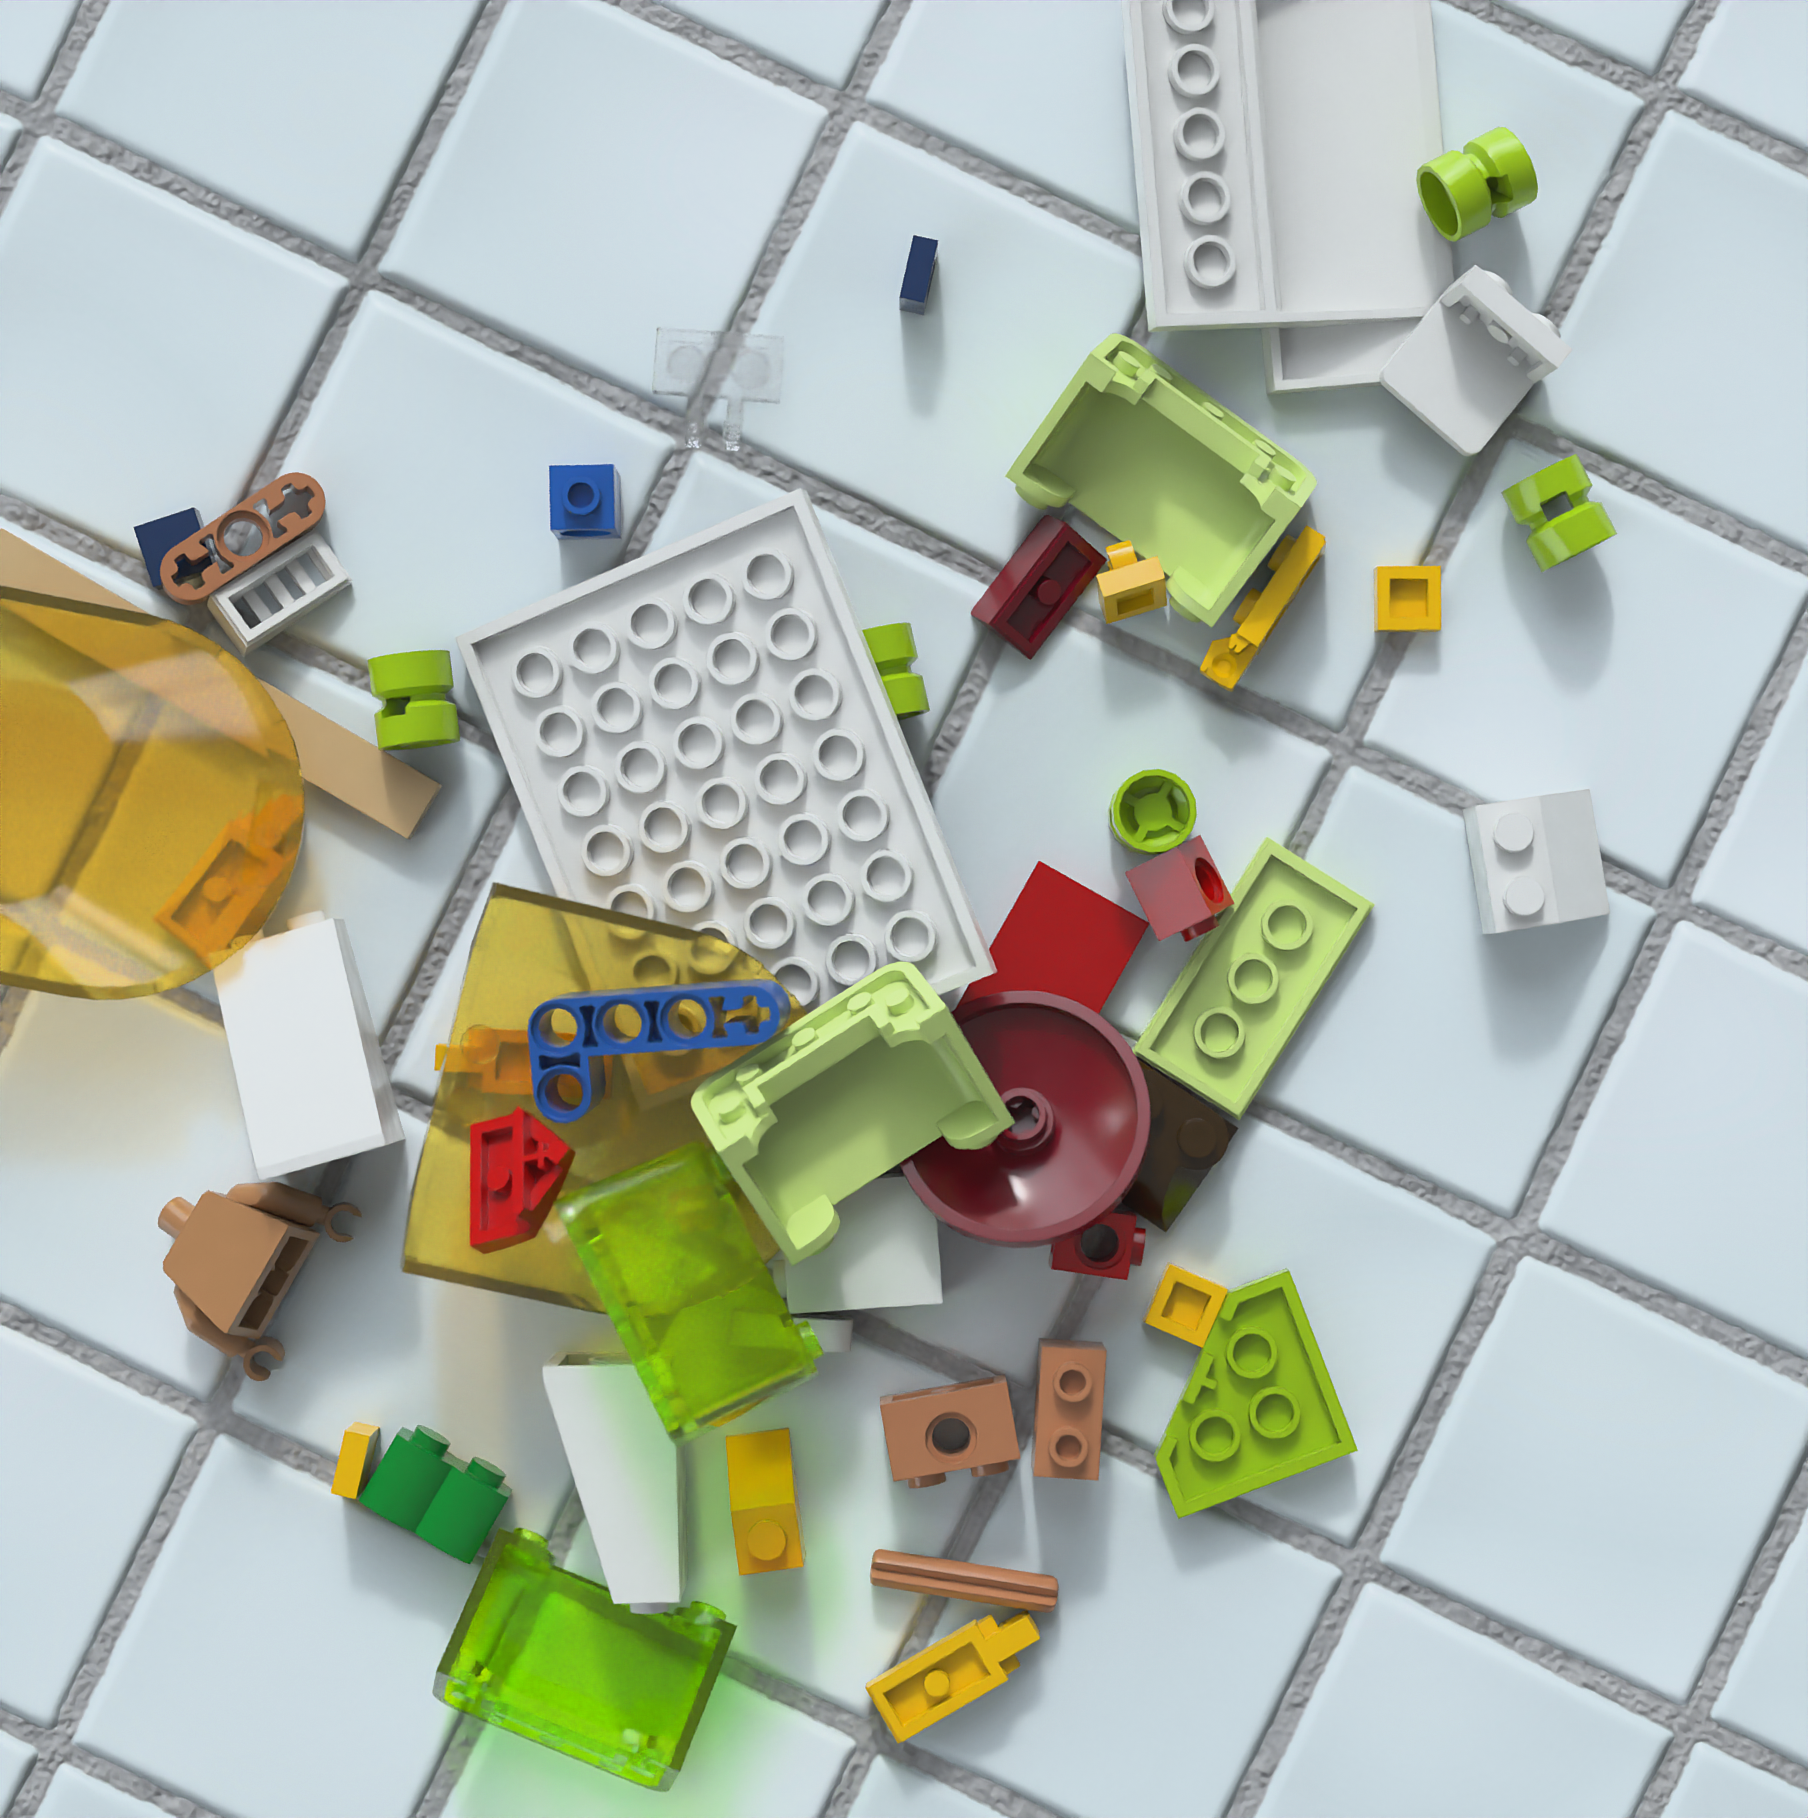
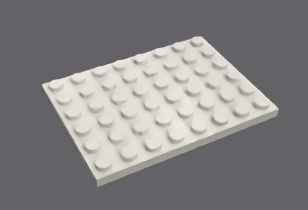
[455,488,998,1112]

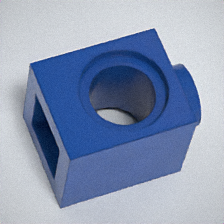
[549,464,621,540]

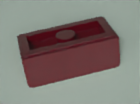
[971,515,1107,660]

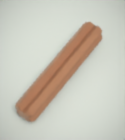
[869,1549,1059,1613]

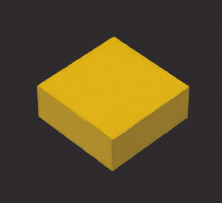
[1374,566,1441,632]
[1143,1262,1228,1348]
[330,1422,380,1499]

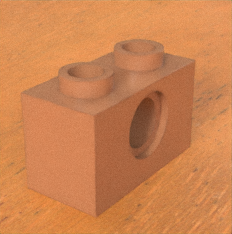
[1031,1338,1107,1481]
[880,1374,1021,1488]

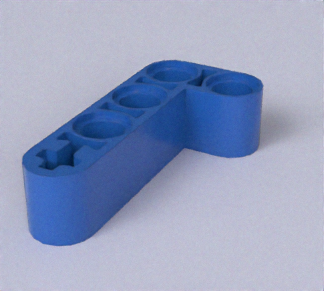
[528,979,791,1124]

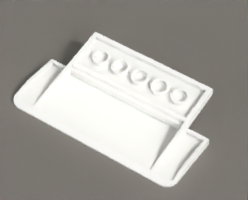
[1121,0,1454,395]

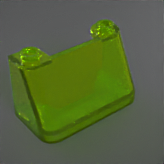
[553,1139,824,1448]
[432,1528,737,1792]

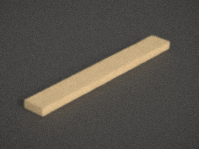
[0,528,443,840]

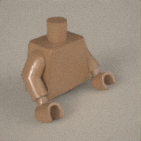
[157,1182,362,1381]

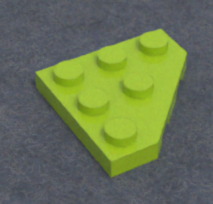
[1154,1268,1358,1519]

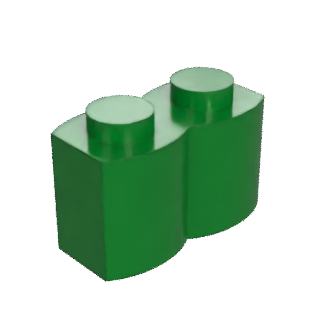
[358,1425,513,1564]

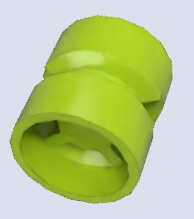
[1416,127,1538,242]
[1502,454,1617,572]
[862,622,930,721]
[368,650,460,751]
[1108,769,1197,856]

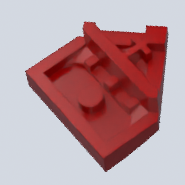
[469,1106,576,1254]

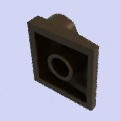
[1121,1059,1239,1232]

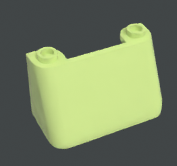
[1005,333,1317,628]
[691,962,1015,1266]

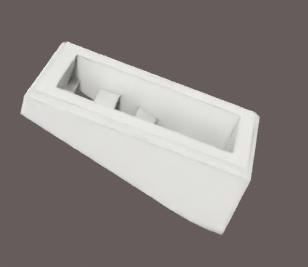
[207,528,352,657]

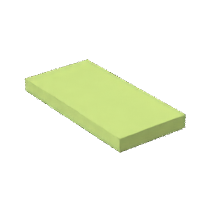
[1132,837,1375,1120]

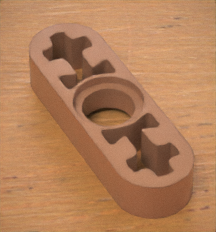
[160,472,325,605]

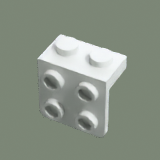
[1379,265,1573,456]

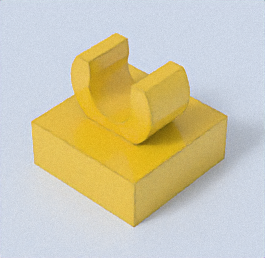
[1096,540,1167,624]

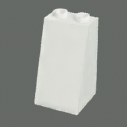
[209,910,406,1181]
[543,1349,688,1614]

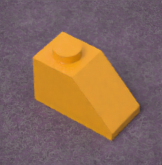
[726,1427,806,1576]

